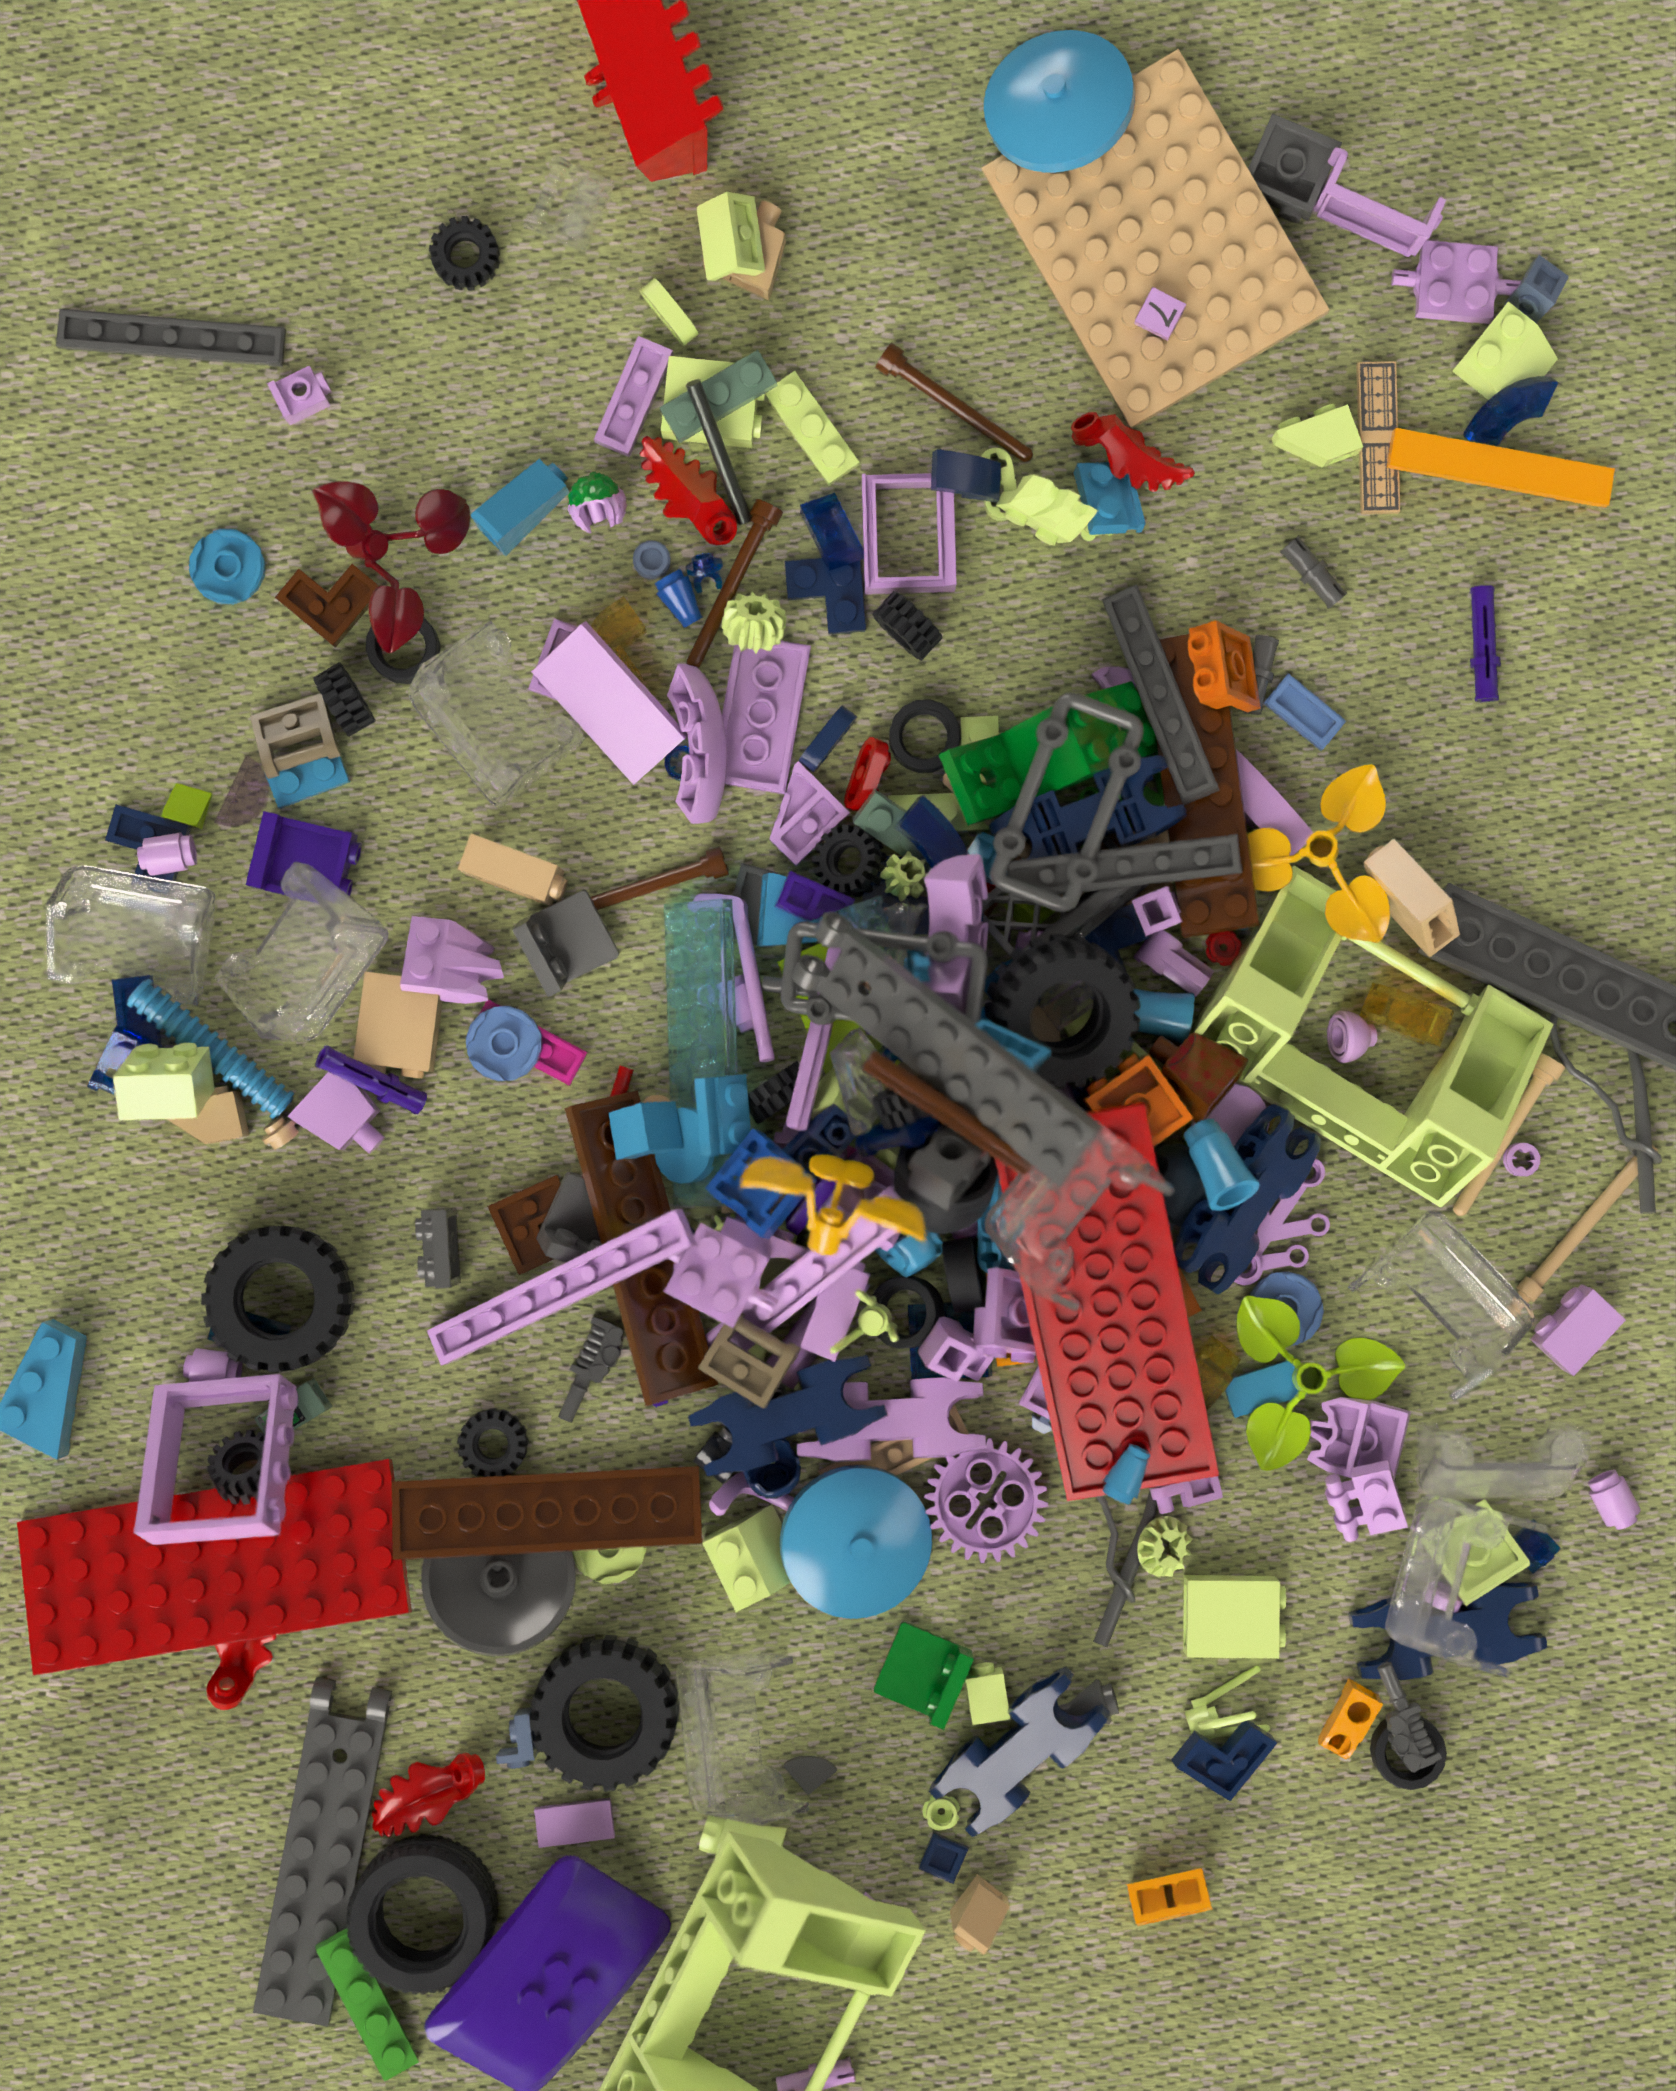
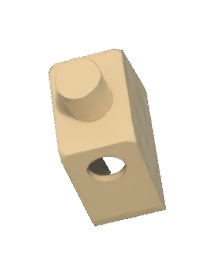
[703,201,786,301]

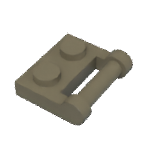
[250,693,341,779]
[698,1313,801,1409]

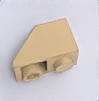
[167,1086,250,1144]
[950,1874,1010,1955]

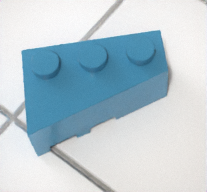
[0,1319,87,1460]

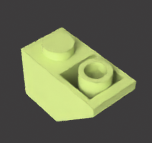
[1271,404,1363,467]

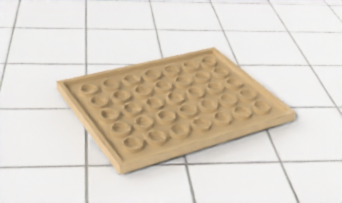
[981,49,1330,429]

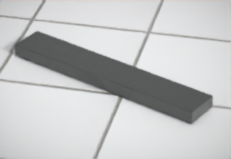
[56,309,286,367]
[1102,584,1220,805]
[1006,834,1242,900]

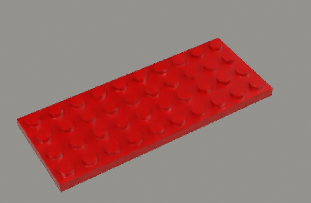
[995,1101,1219,1502]
[17,1459,412,1676]

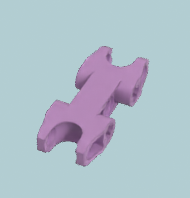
[797,1377,986,1462]

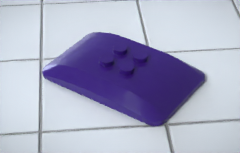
[424,1855,671,2091]

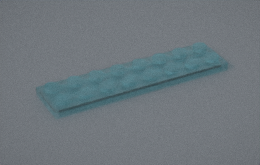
[664,899,738,1206]

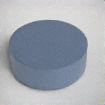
[633,541,671,580]

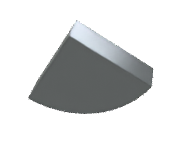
[783,1756,837,1795]

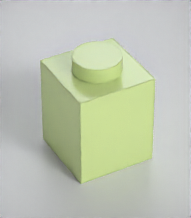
[965,1662,1010,1725]

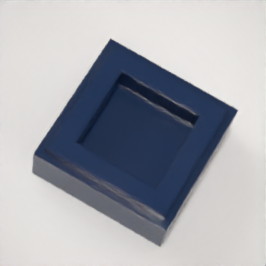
[918,1832,968,1884]

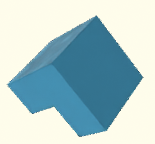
[608,1101,683,1160]

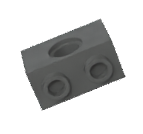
[908,1125,991,1211]

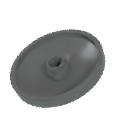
[421,1551,576,1656]

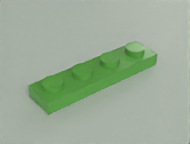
[315,1928,419,2082]

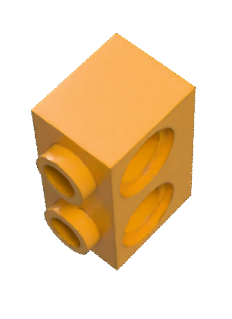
[1127,1868,1213,1926]

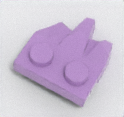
[400,916,504,1004]
[1307,1397,1411,1480]

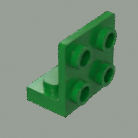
[873,1622,974,1730]

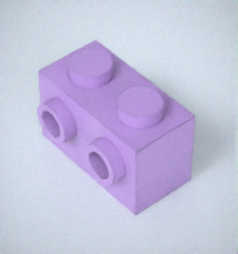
[1530,1284,1626,1376]

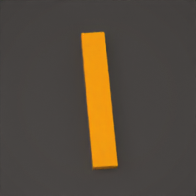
[1386,428,1615,508]

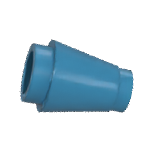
[1102,1444,1151,1505]

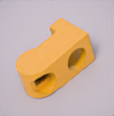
[1318,1678,1383,1759]

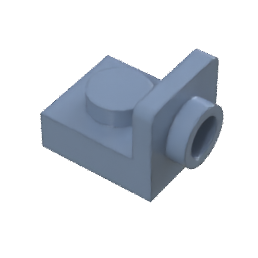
[1505,255,1569,323]
[496,1707,539,1769]

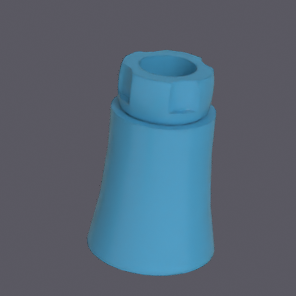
[1133,989,1194,1044]
[1184,1118,1260,1211]

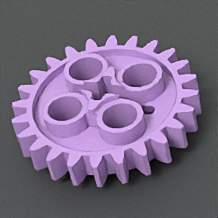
[924,1438,1048,1563]

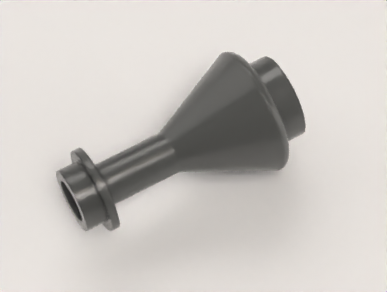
[1059,1679,1119,1724]

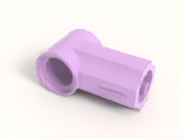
[1133,930,1214,998]

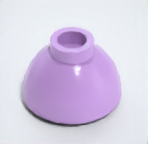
[1327,1010,1377,1063]

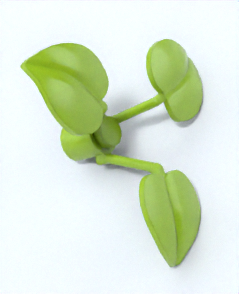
[1236,1295,1406,1471]

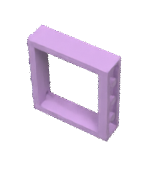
[134,1374,298,1545]

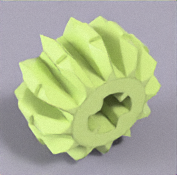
[721,591,787,654]

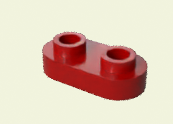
[844,737,891,812]

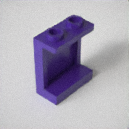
[245,811,362,908]

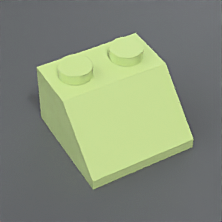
[1452,301,1558,418]
[702,1504,790,1612]

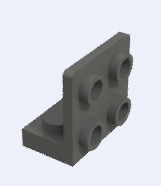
[512,889,620,997]
[536,1172,602,1262]

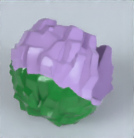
[568,471,627,533]

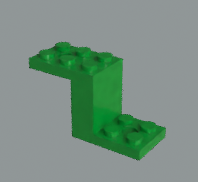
[939,681,1158,826]

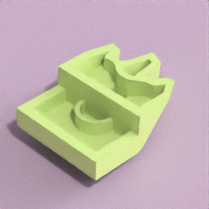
[996,475,1098,546]

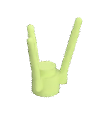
[830,1289,898,1354]
[1184,1665,1270,1739]

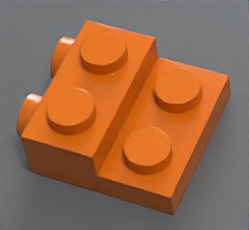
[1188,620,1261,713]
[1082,1053,1193,1146]

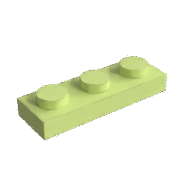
[765,370,860,486]

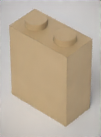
[1363,839,1460,958]
[353,972,443,1079]

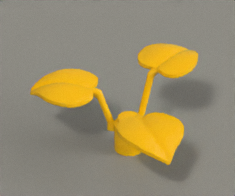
[1248,764,1390,943]
[741,1154,926,1255]

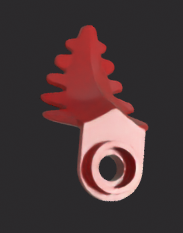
[1071,412,1195,492]
[639,436,737,545]
[206,1635,277,1710]
[372,1752,485,1838]

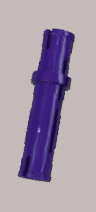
[1470,585,1501,702]
[315,1045,427,1114]

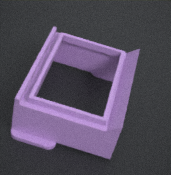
[1313,148,1446,257]
[861,473,957,594]

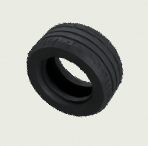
[346,1834,499,1995]

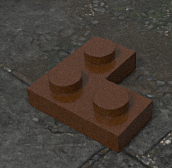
[275,564,379,648]
[487,1174,561,1275]

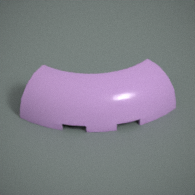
[667,664,727,824]
[923,855,988,1016]

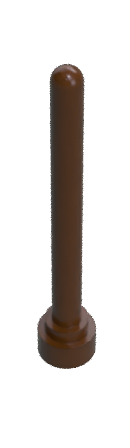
[875,343,1033,462]
[687,499,783,668]
[591,846,729,910]

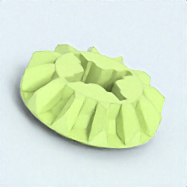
[1137,1516,1193,1577]

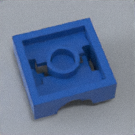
[705,1128,817,1239]

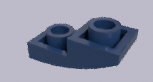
[931,449,1001,502]
[783,1104,863,1176]

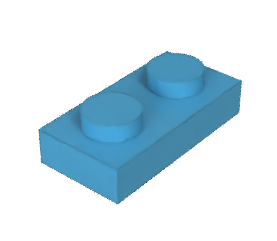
[266,756,350,809]

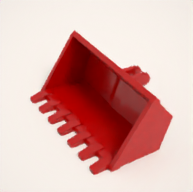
[577,0,724,182]

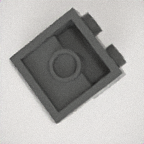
[1248,113,1342,223]
[415,1207,461,1289]

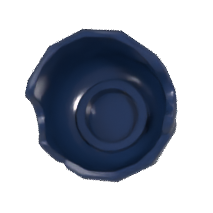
[743,1439,802,1499]

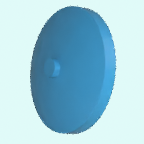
[984,30,1135,173]
[780,1465,932,1619]

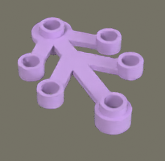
[1234,1159,1330,1285]

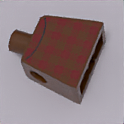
[1149,1033,1249,1124]

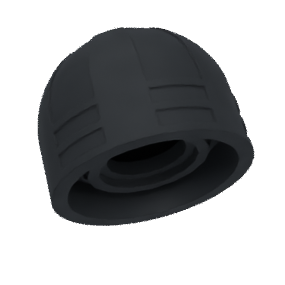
[894,1125,998,1234]

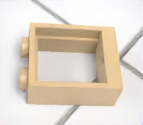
[457,833,568,906]

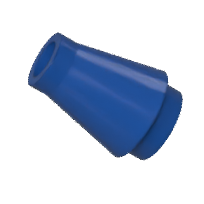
[654,569,703,628]

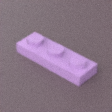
[594,336,674,457]

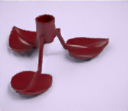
[312,481,470,653]

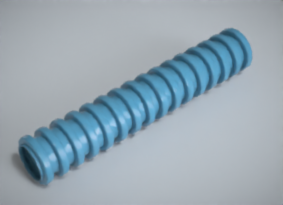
[127,979,294,1120]

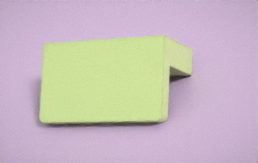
[697,192,765,281]

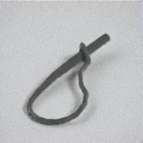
[1550,1014,1662,1214]
[1093,1491,1157,1647]

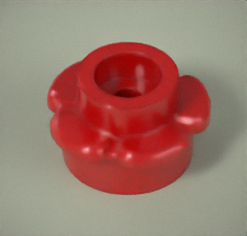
[1205,930,1242,966]

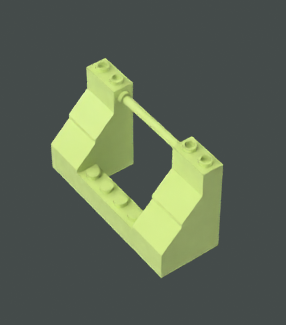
[1189,865,1554,1207]
[599,1831,926,2091]

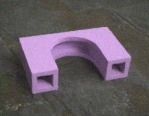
[720,1214,870,1362]

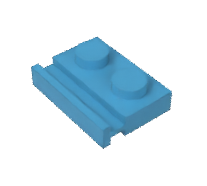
[1074,462,1146,535]
[694,1074,751,1156]

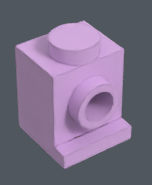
[267,366,332,425]
[1132,886,1183,936]

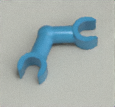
[904,950,931,982]

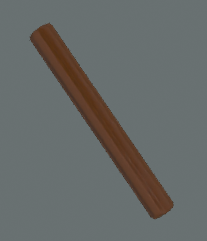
[862,1051,1032,1175]

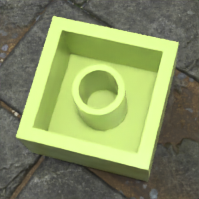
[113,1043,214,1120]

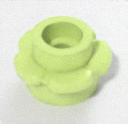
[922,1795,960,1831]

